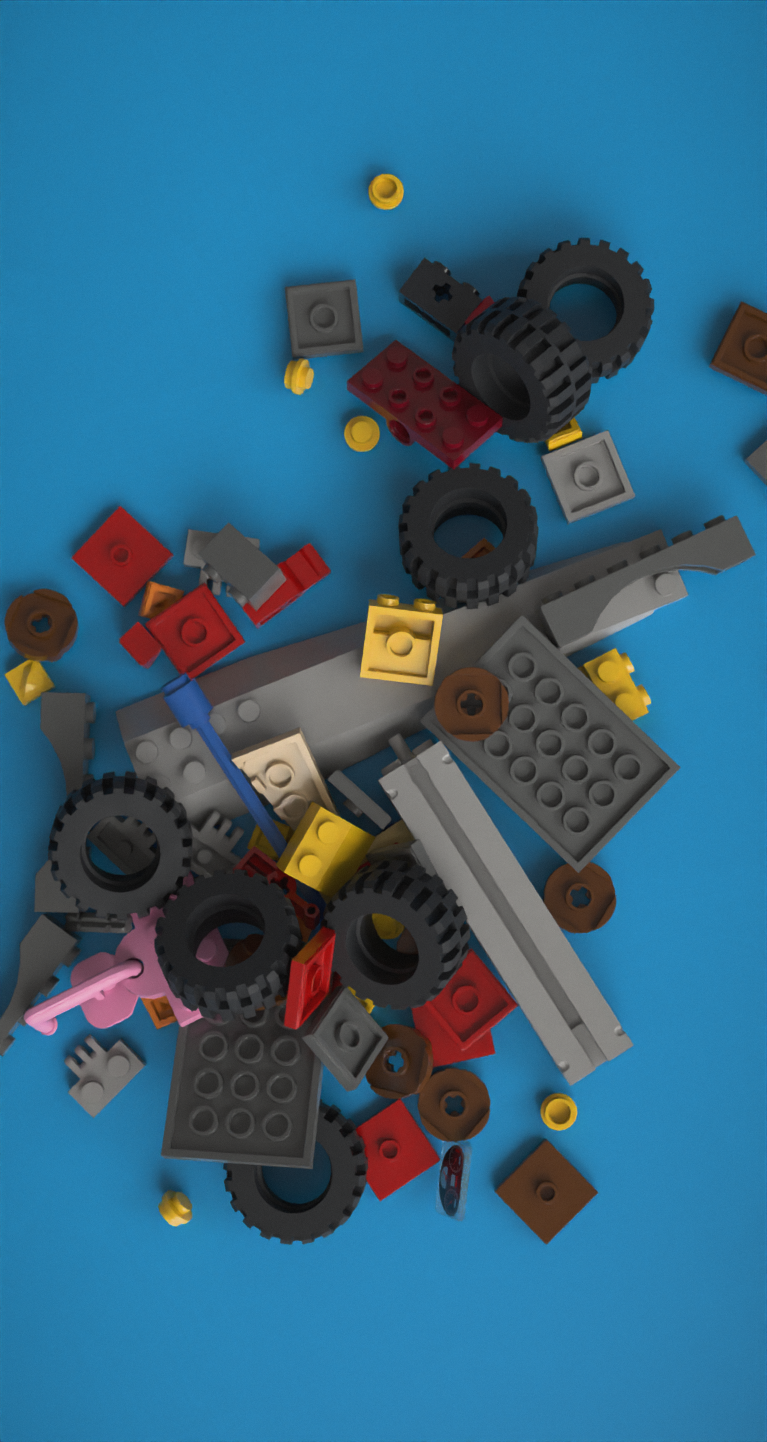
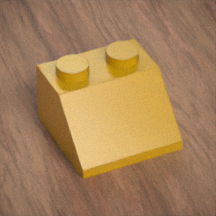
[276,801,376,897]

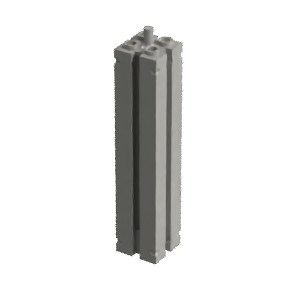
[378,733,634,1086]

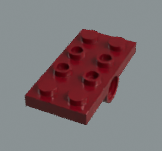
[347,340,503,470]

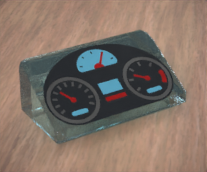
[435,1140,472,1221]

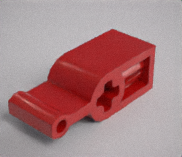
[240,543,331,629]
[233,846,320,930]

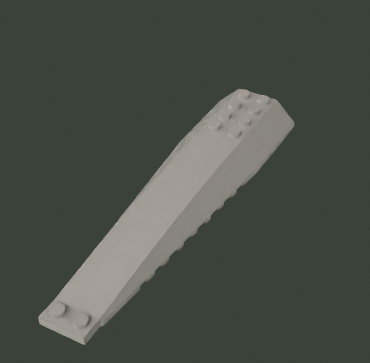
[115,529,688,829]

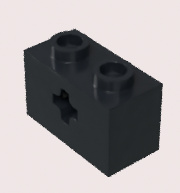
[399,257,482,342]

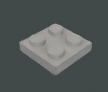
[541,430,635,525]

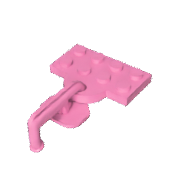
[23,870,229,1036]

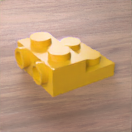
[360,594,443,686]
[578,648,651,721]

